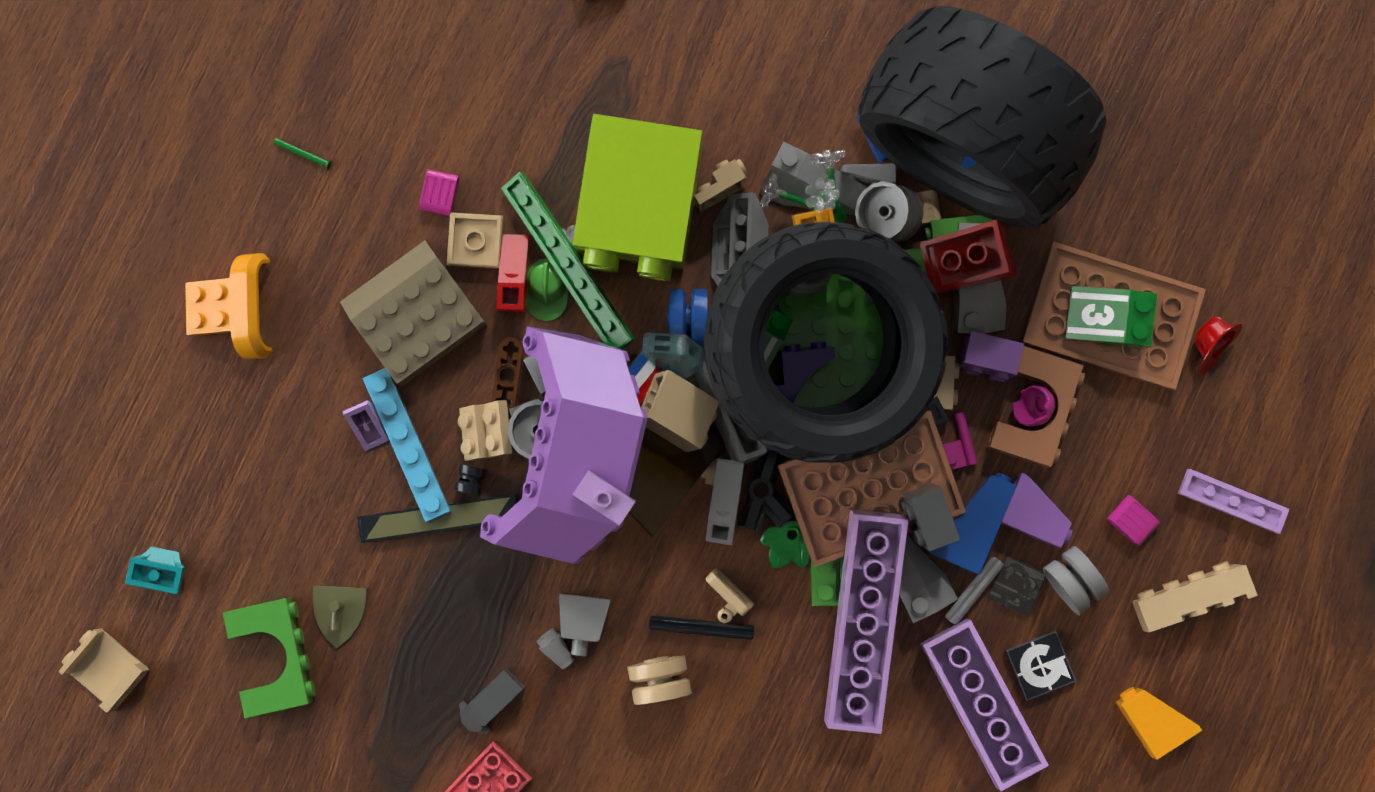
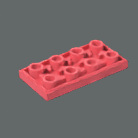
[445,741,532,792]

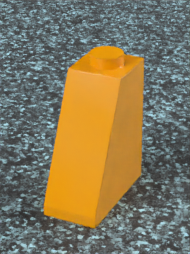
[1116,687,1202,760]

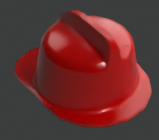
[1196,316,1242,375]

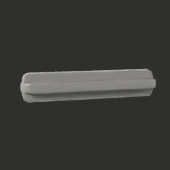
[945,557,1004,625]

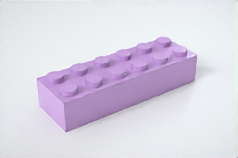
[920,619,1049,791]

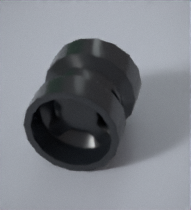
[454,464,486,496]

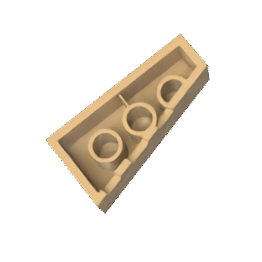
[1132,561,1258,632]

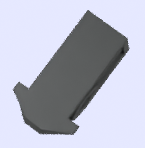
[459,668,525,734]

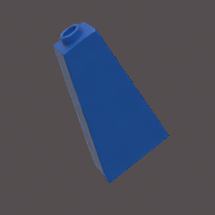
[927,473,1017,575]

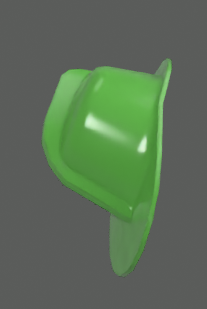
[526,258,568,321]

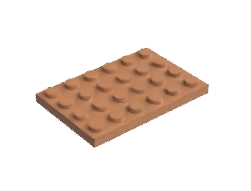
[1021,242,1206,391]
[778,411,966,567]

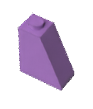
[1001,473,1072,548]

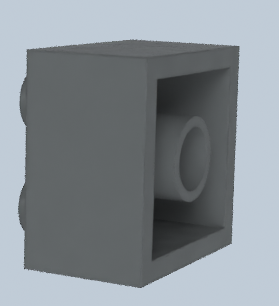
[901,483,960,551]

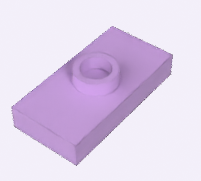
[573,470,636,526]

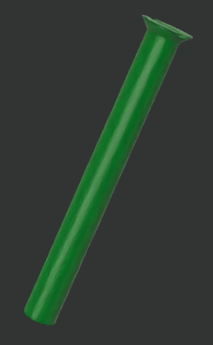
[274,138,332,170]

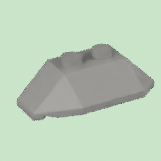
[711,192,769,286]

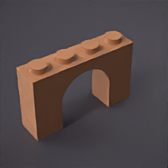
[986,346,1085,468]

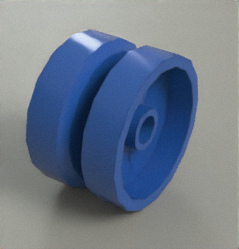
[667,289,707,347]

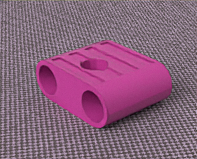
[419,170,459,216]
[1107,495,1160,547]

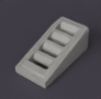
[840,164,896,184]

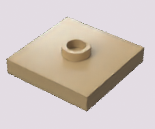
[447,213,504,269]

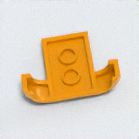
[186,253,272,360]

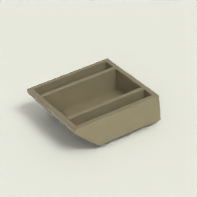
[340,241,487,387]

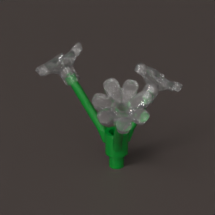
[760,149,847,223]

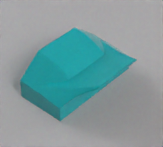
[125,546,185,594]

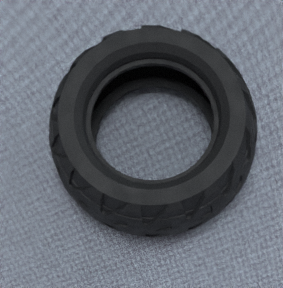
[858,6,1106,228]
[704,222,948,463]

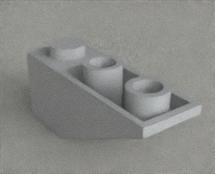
[706,458,744,545]

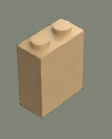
[641,370,720,452]

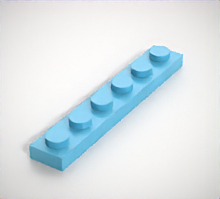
[362,368,451,523]

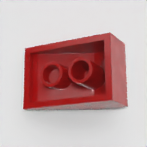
[920,220,1017,294]

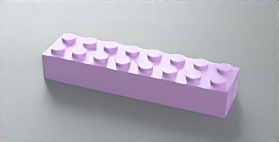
[824,509,909,734]

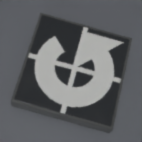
[1005,631,1076,701]

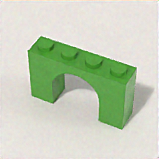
[223,597,316,718]

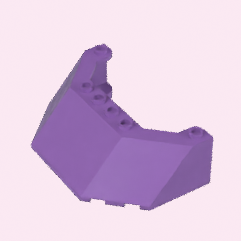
[480,326,648,564]

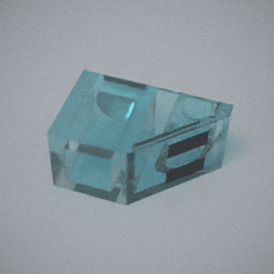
[642,332,704,379]

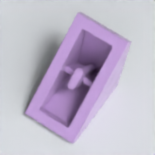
[343,401,389,451]

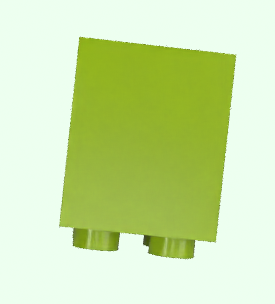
[572,114,703,281]

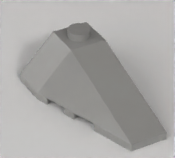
[759,141,867,215]
[952,222,1007,334]
[898,535,958,623]

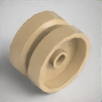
[627,655,692,705]

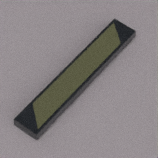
[357,494,517,543]

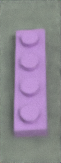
[1178,469,1290,534]

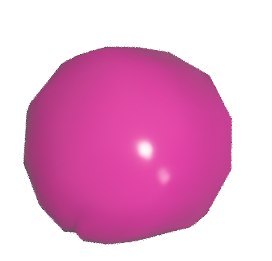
[1013,385,1055,426]

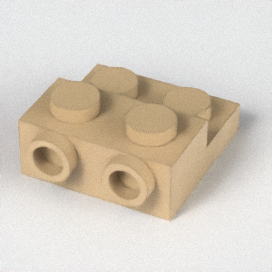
[694,159,747,214]
[458,400,512,461]

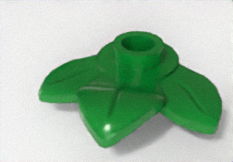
[760,520,810,568]

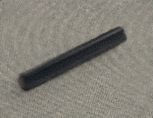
[649,615,755,640]

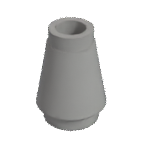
[537,629,574,670]

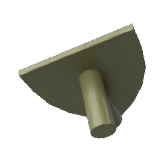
[313,585,367,649]

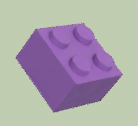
[958,331,1024,383]

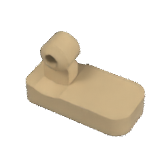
[706,568,754,623]

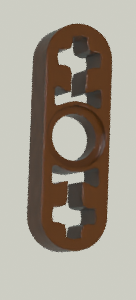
[492,337,524,414]

